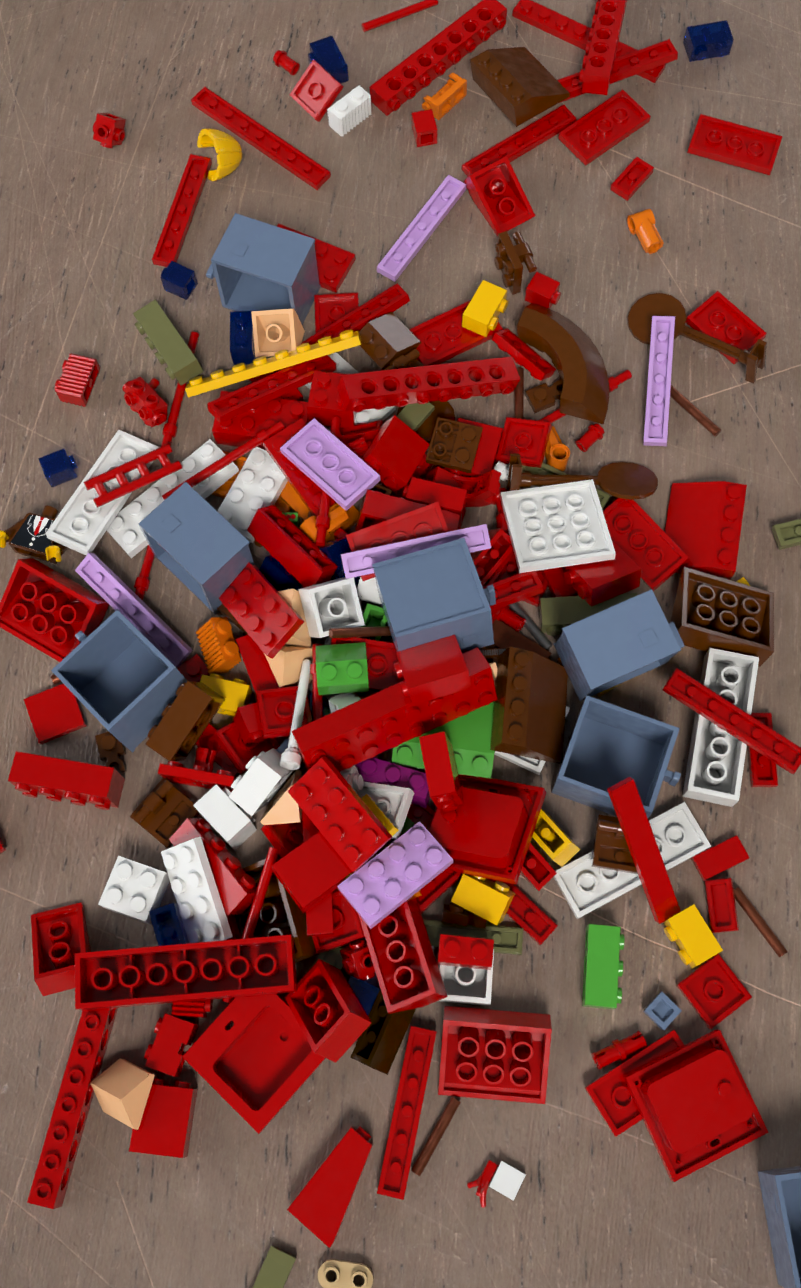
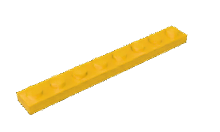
[185,330,361,397]

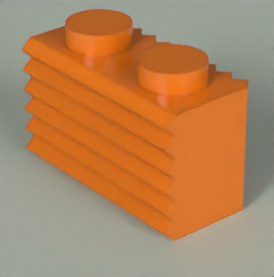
[195,617,242,674]

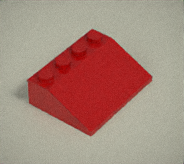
[664,481,747,580]
[0,558,109,662]
[438,1006,552,1104]

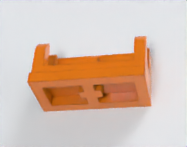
[422,73,467,121]

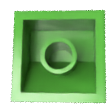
[316,642,369,695]

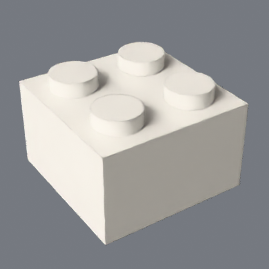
[298,577,365,638]
[228,748,294,816]
[193,784,257,851]
[98,856,170,925]
[439,949,494,1006]

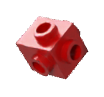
[93,113,126,148]
[340,939,375,980]

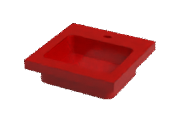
[429,774,546,885]
[182,994,326,1134]
[623,1029,769,1182]

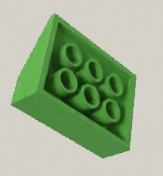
[391,701,495,779]

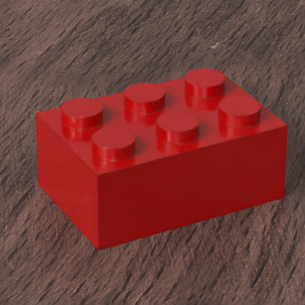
[285,959,372,1063]

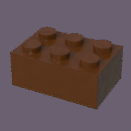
[146,681,225,762]

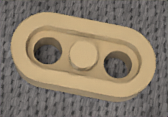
[318,1259,374,1288]

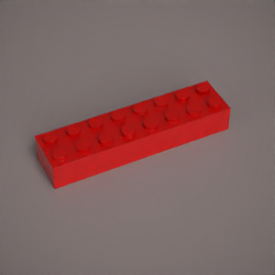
[292,647,498,772]
[75,935,297,1010]

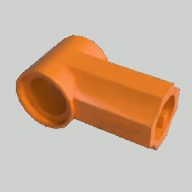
[627,209,664,254]
[545,426,570,472]
[299,503,349,547]

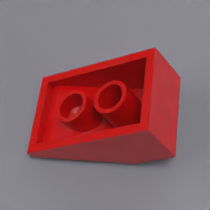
[464,156,535,236]
[31,902,91,996]

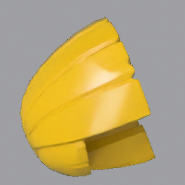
[197,128,242,181]

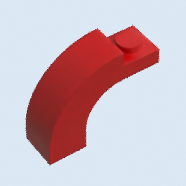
[425,467,501,507]

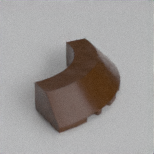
[517,303,609,425]

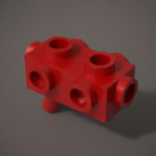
[122,377,168,427]

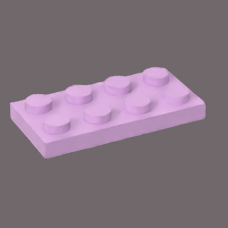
[280,418,381,511]
[337,821,454,929]

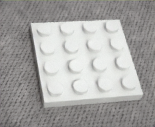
[500,479,616,573]

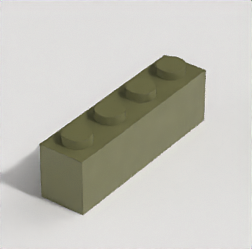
[133,300,204,386]
[538,593,637,636]

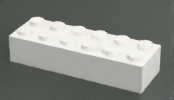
[682,648,759,807]

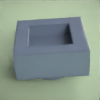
[643,992,682,1031]

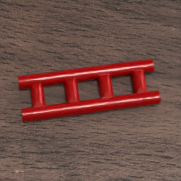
[83,444,182,508]

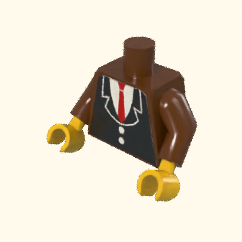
[0,505,68,564]

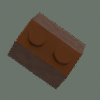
[359,312,422,370]

